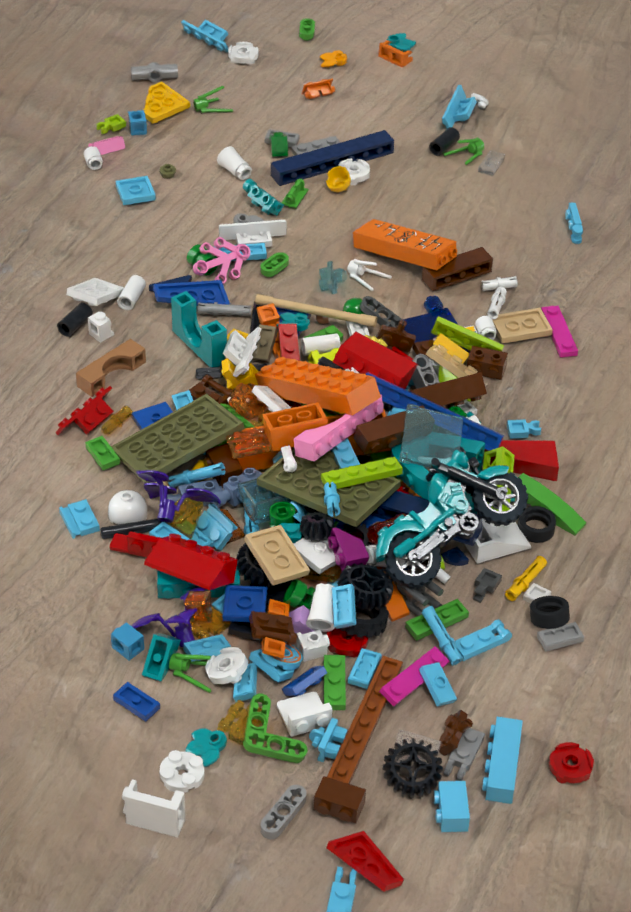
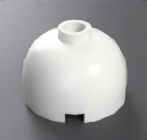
[108,490,148,525]

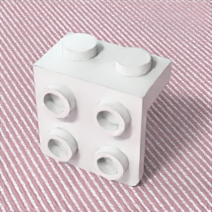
[277,692,332,737]

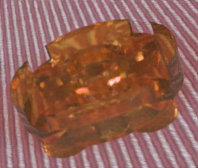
[229,383,266,421]

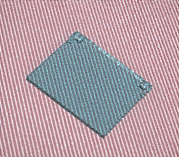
[399,404,463,468]

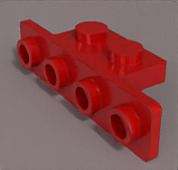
[56,386,114,435]
[109,531,160,557]

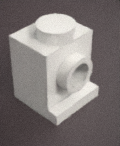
[88,312,114,343]
[296,630,330,662]

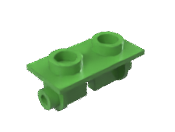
[282,179,309,208]

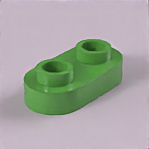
[299,19,315,41]
[260,252,289,277]

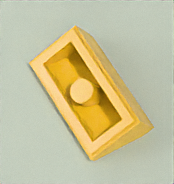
[433,333,469,363]

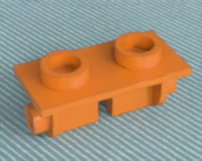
[302,78,335,99]

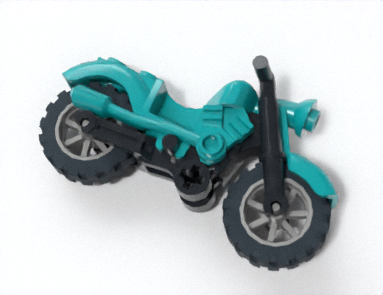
[376,450,528,589]

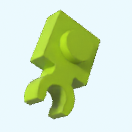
[96,114,127,134]

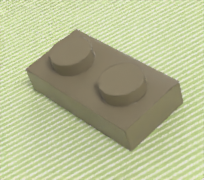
[252,324,278,363]

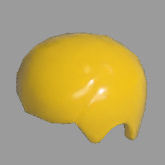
[326,166,351,192]

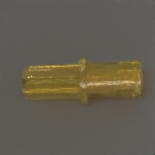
[101,406,132,434]

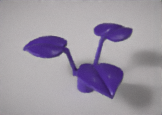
[136,470,221,523]
[131,587,214,648]

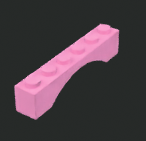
[294,394,383,461]

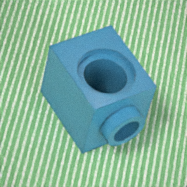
[128,110,147,136]
[111,622,144,661]

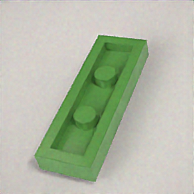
[405,599,469,641]
[324,655,346,710]

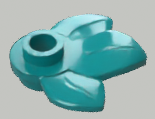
[387,33,416,51]
[276,312,310,331]
[185,728,227,768]

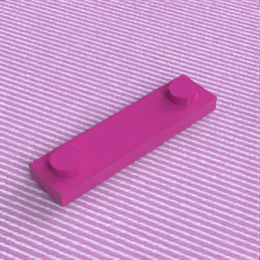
[541,305,578,358]
[379,646,450,707]

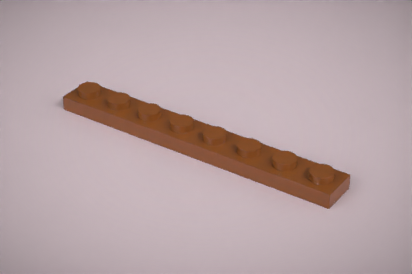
[327,656,403,784]

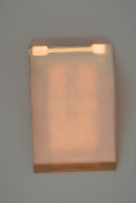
[184,591,212,623]

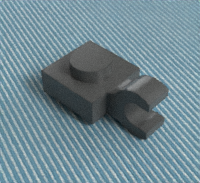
[473,568,502,603]

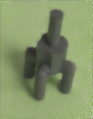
[384,569,444,616]

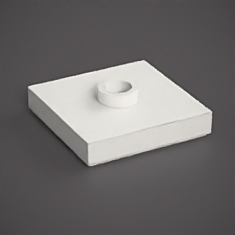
[294,538,336,574]

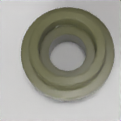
[160,164,176,179]

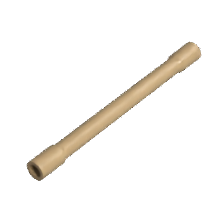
[255,294,377,327]

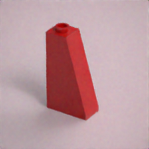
[484,440,559,481]

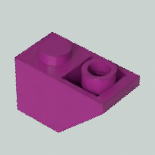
[328,528,369,570]

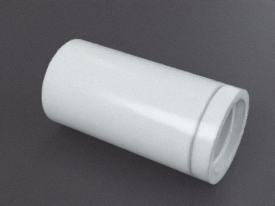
[117,275,146,310]
[301,333,341,356]

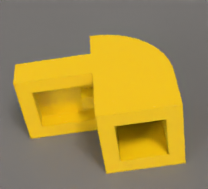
[221,358,259,393]

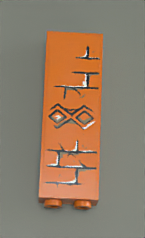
[353,219,457,270]

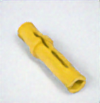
[505,556,547,601]

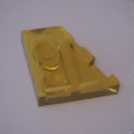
[165,498,203,539]

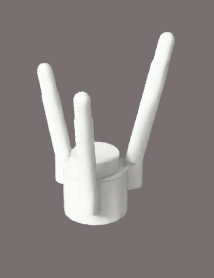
[347,259,392,291]

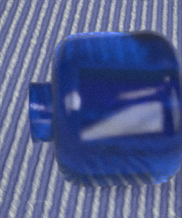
[424,296,443,315]

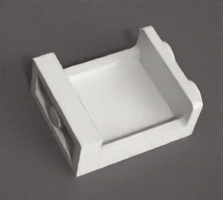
[122,779,185,838]

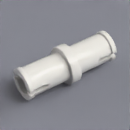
[481,276,517,292]

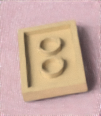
[492,308,553,344]
[425,344,478,378]
[244,525,310,585]

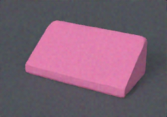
[88,136,125,155]

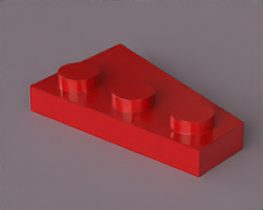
[326,831,404,891]

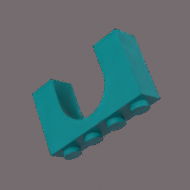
[171,291,227,367]

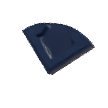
[441,546,469,566]

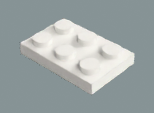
[66,278,124,306]

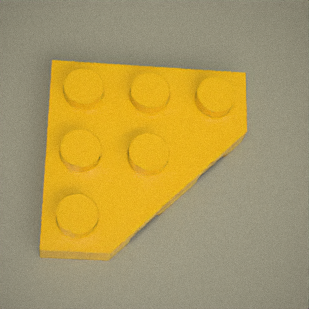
[144,81,190,124]

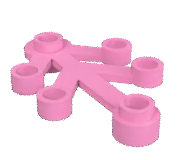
[193,237,250,284]

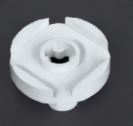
[228,42,258,65]
[338,159,370,185]
[205,647,248,684]
[160,750,204,793]

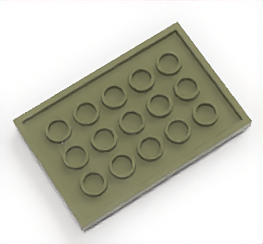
[111,394,245,483]
[257,448,401,527]

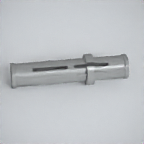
[197,302,251,317]

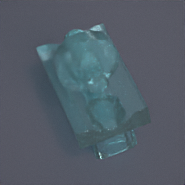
[319,261,347,294]

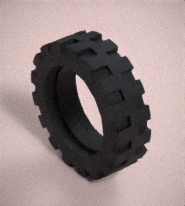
[339,606,389,638]

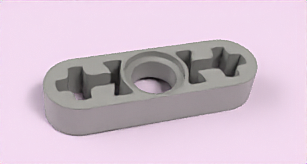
[261,785,306,839]

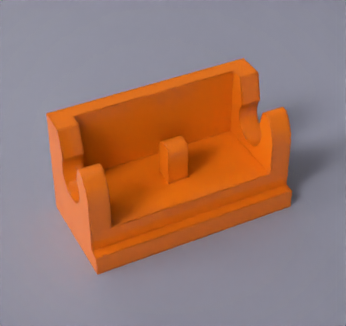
[379,40,413,68]

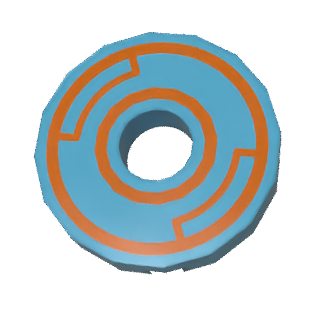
[261,642,303,670]

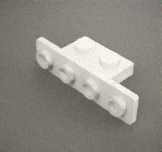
[219,220,287,247]
[223,327,261,377]

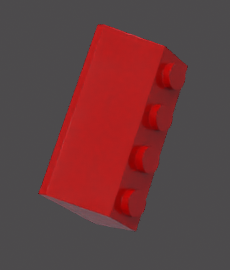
[333,332,418,389]
[144,534,238,590]

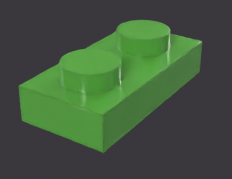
[85,436,120,471]

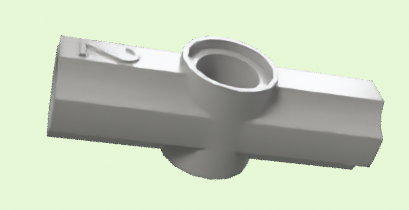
[131,62,178,82]

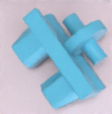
[309,718,348,763]

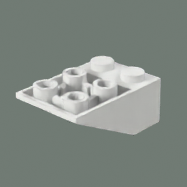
[465,518,531,564]

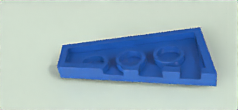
[153,280,230,306]

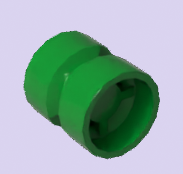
[187,244,218,276]
[269,502,295,528]
[283,579,316,610]

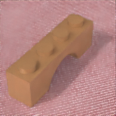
[76,339,146,397]

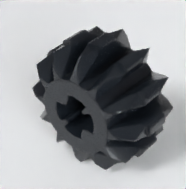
[300,512,334,542]

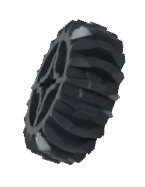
[236,542,282,589]
[337,562,393,611]
[382,738,443,799]

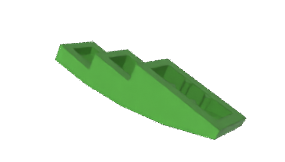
[519,473,586,536]

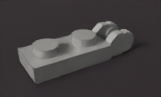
[444,728,485,781]

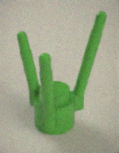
[193,86,233,113]
[443,137,485,165]
[169,653,211,693]

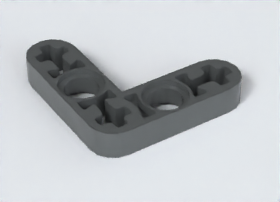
[360,296,406,348]

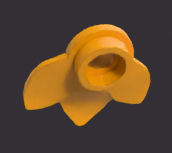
[320,50,348,67]

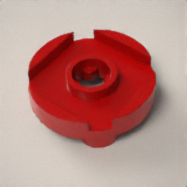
[327,628,368,658]
[549,742,594,784]

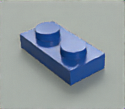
[282,666,327,696]
[113,682,160,722]

